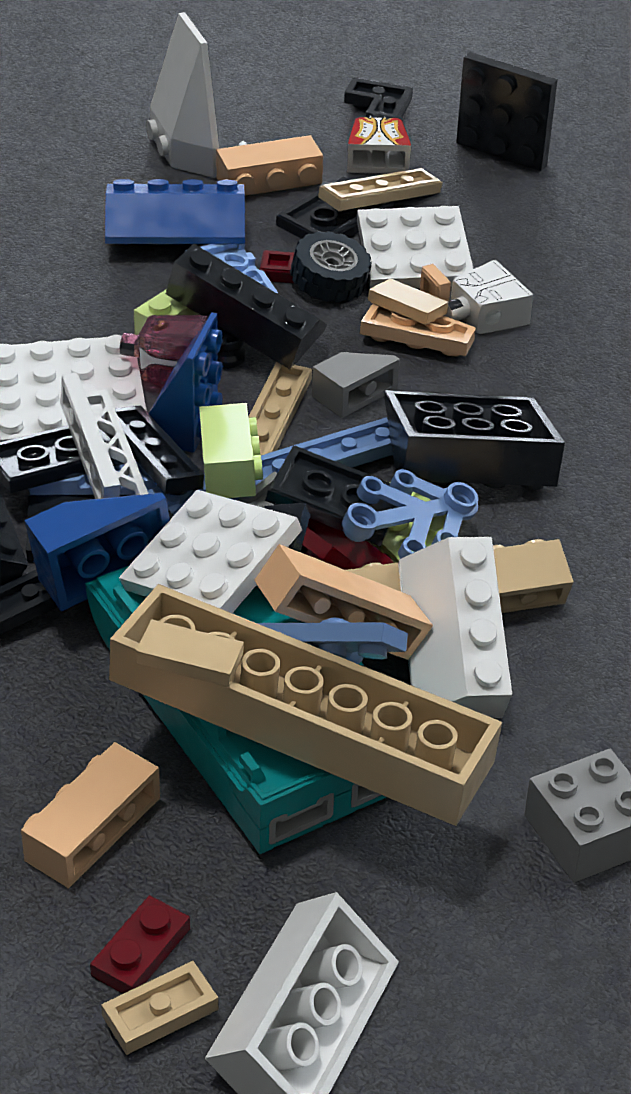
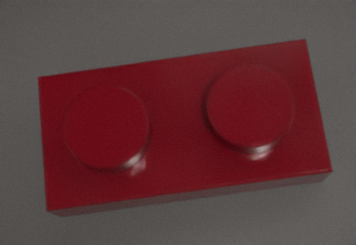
[90,895,190,994]

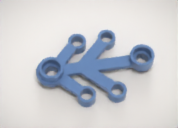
[342,469,478,559]

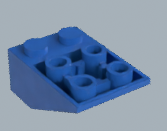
[149,312,223,452]

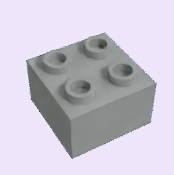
[524,748,631,883]

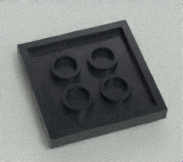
[456,52,558,171]

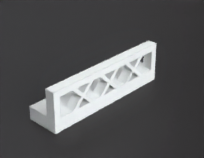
[60,372,148,499]

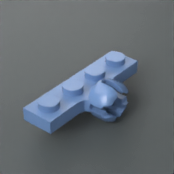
[257,617,408,664]

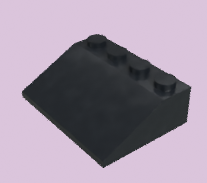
[384,390,565,490]

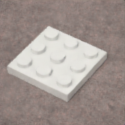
[357,206,473,289]
[119,490,302,613]

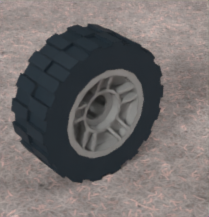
[290,231,372,303]

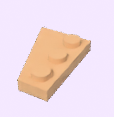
[360,304,476,356]

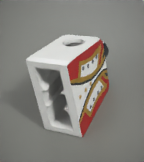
[347,114,411,173]

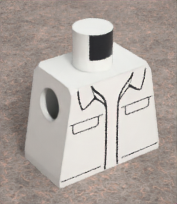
[444,260,533,334]

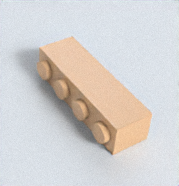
[254,544,433,660]

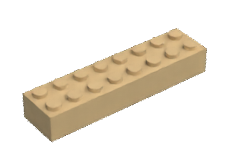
[109,584,502,826]

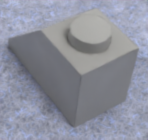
[312,352,400,418]

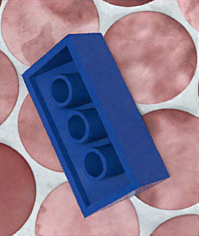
[105,179,245,244]

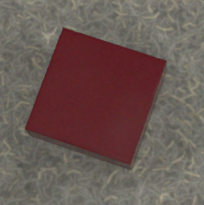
[260,250,294,283]

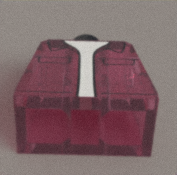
[120,315,207,387]

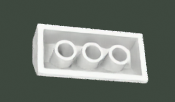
[398,537,512,718]
[205,892,399,1094]

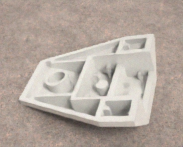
[146,12,219,178]

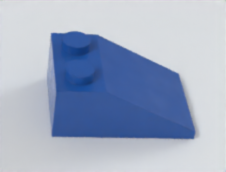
[24,493,170,611]

